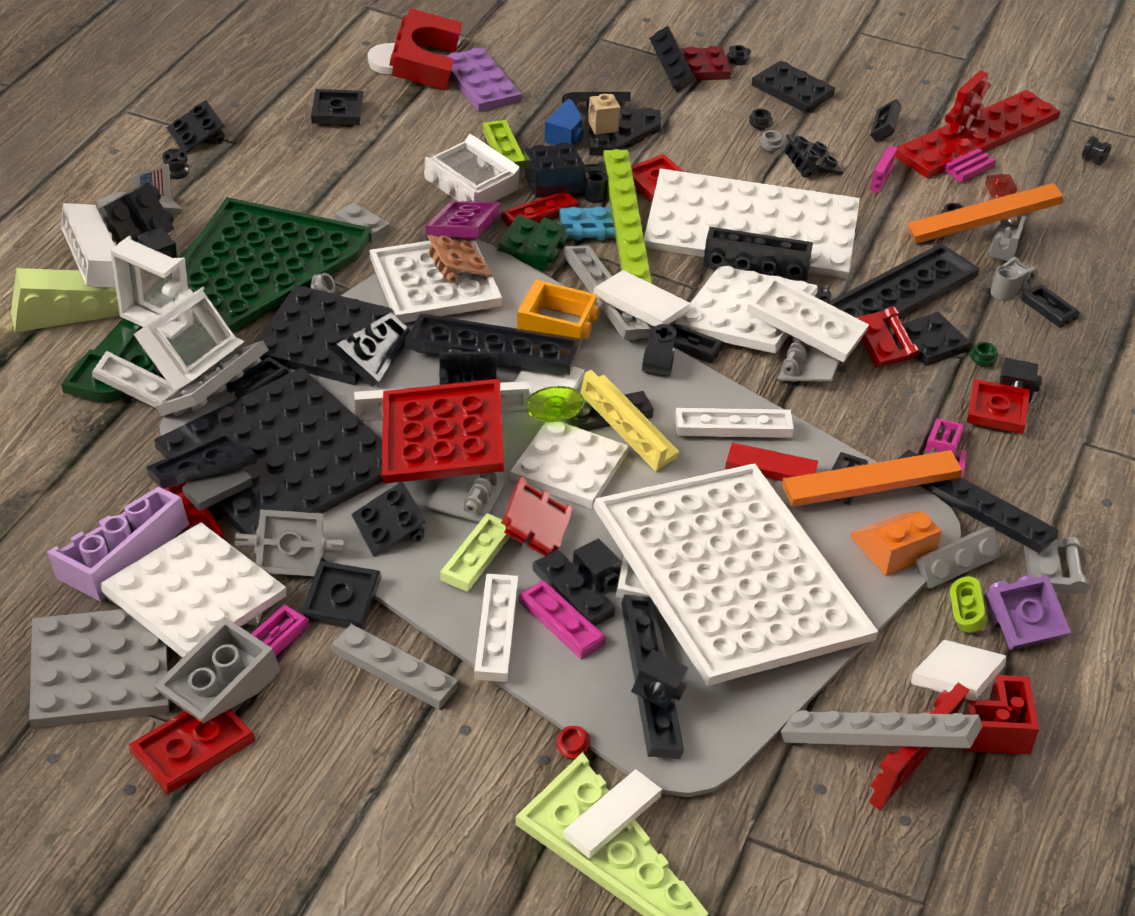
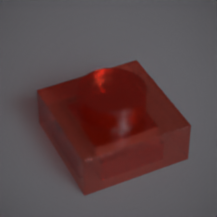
[985,174,1017,198]

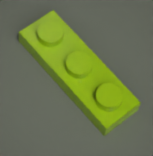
[483,120,524,169]

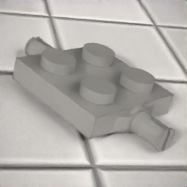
[235,510,344,576]

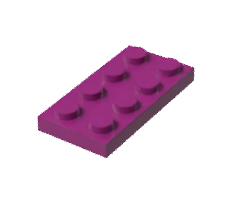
[426,201,501,241]

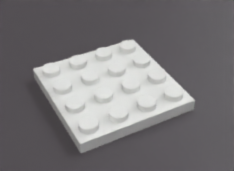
[370,237,502,323]
[675,266,818,354]
[101,522,286,657]

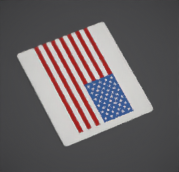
[132,164,171,197]

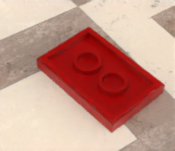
[129,709,255,795]

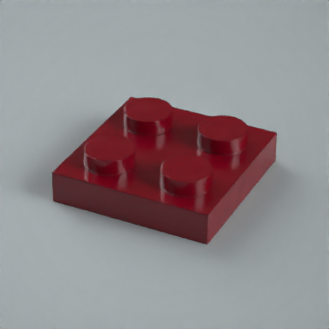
[681,46,731,81]

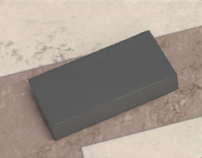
[182,468,253,511]

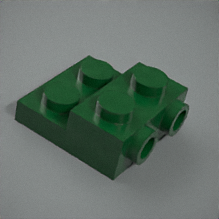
[497,214,569,271]

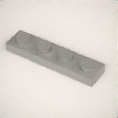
[332,624,458,710]

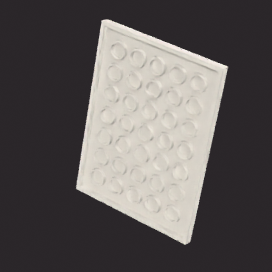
[593,464,878,686]

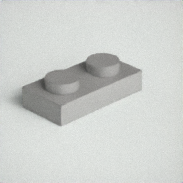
[335,202,390,243]

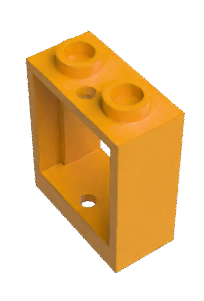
[517,280,600,342]

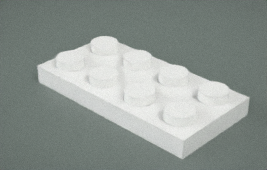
[746,275,869,362]

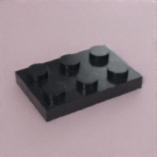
[751,60,835,113]

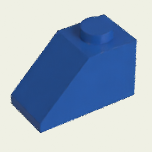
[545,99,584,146]

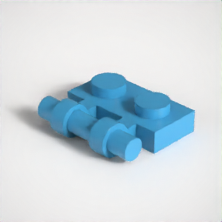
[559,207,615,241]

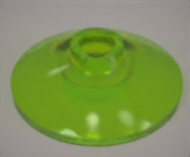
[526,386,584,422]

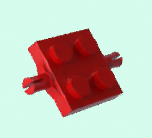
[944,70,991,134]

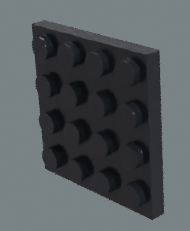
[255,285,394,385]

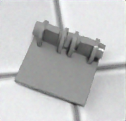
[778,337,840,382]
[427,472,505,522]

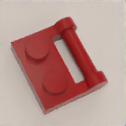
[856,306,920,368]

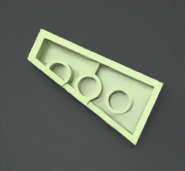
[11,268,120,333]

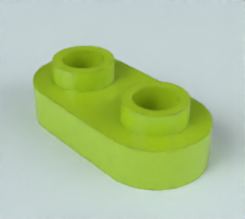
[950,577,988,633]

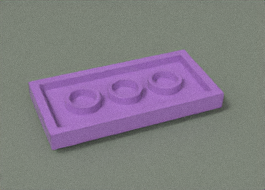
[446,48,521,112]

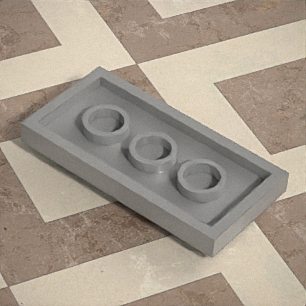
[155,340,268,416]

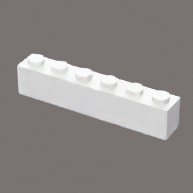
[61,203,116,288]

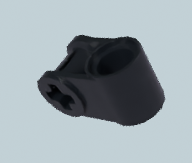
[583,161,608,203]
[642,324,676,376]

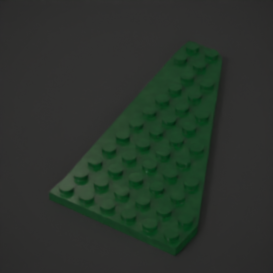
[61,197,372,403]

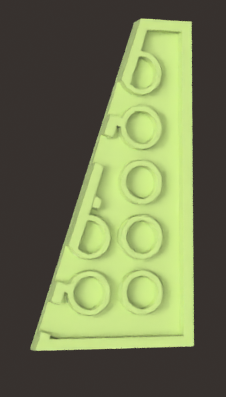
[515,752,708,916]

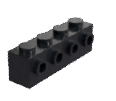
[703,226,813,282]

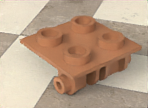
[428,235,493,284]

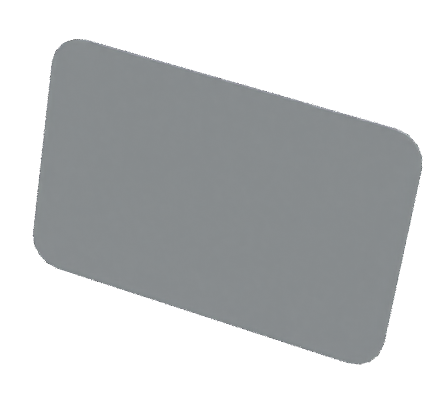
[159,239,961,797]

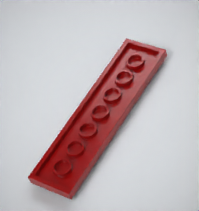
[895,90,1060,179]

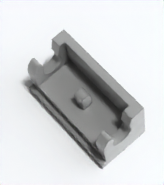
[988,214,1027,261]

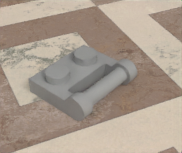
[1024,537,1088,594]

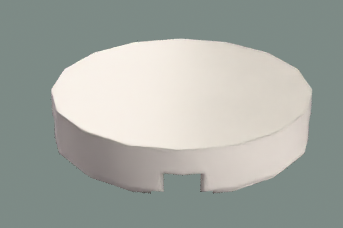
[368,43,395,75]

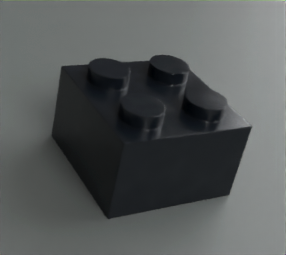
[524,142,585,198]

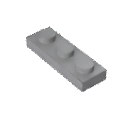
[915,527,1001,588]

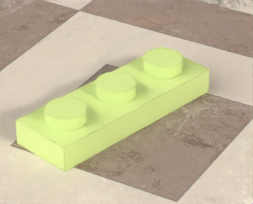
[440,513,510,592]

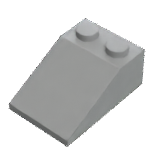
[154,617,280,723]

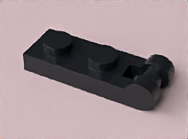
[561,92,631,107]

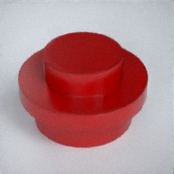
[557,725,591,759]

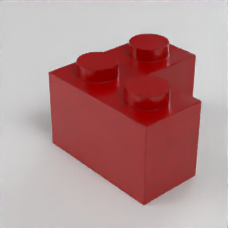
[963,675,1039,755]

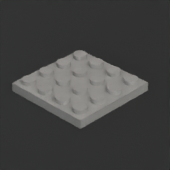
[29,609,170,728]

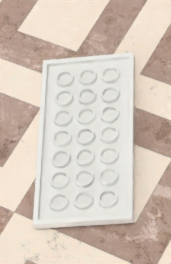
[644,169,860,279]

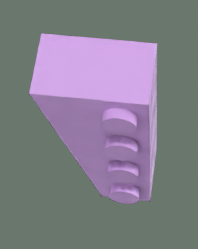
[47,487,189,602]

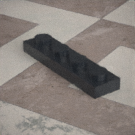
[649,26,696,93]

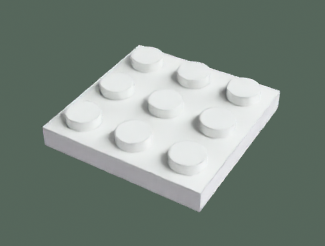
[510,418,628,509]

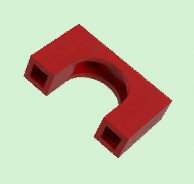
[389,8,463,90]

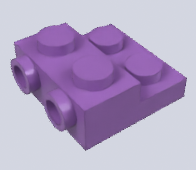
[984,574,1071,650]

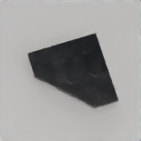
[589,107,661,156]

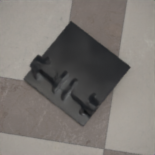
[167,100,225,152]
[785,134,844,178]
[439,349,498,385]
[351,481,426,556]

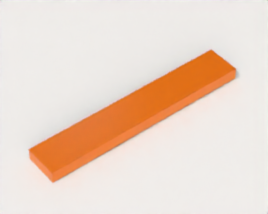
[908,183,1064,243]
[782,450,963,507]

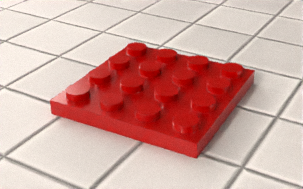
[382,379,505,484]

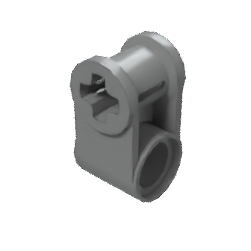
[990,257,1038,300]

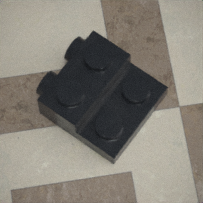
[99,182,174,244]

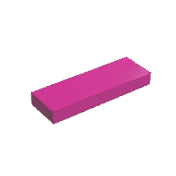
[519,580,606,659]

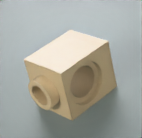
[588,94,620,135]

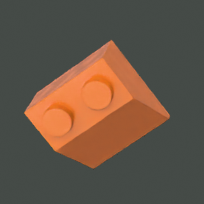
[850,511,942,576]

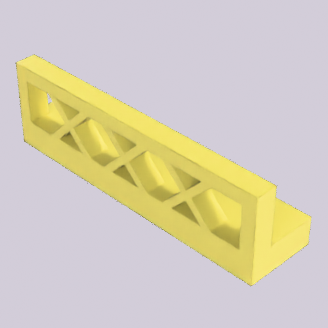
[580,370,679,472]

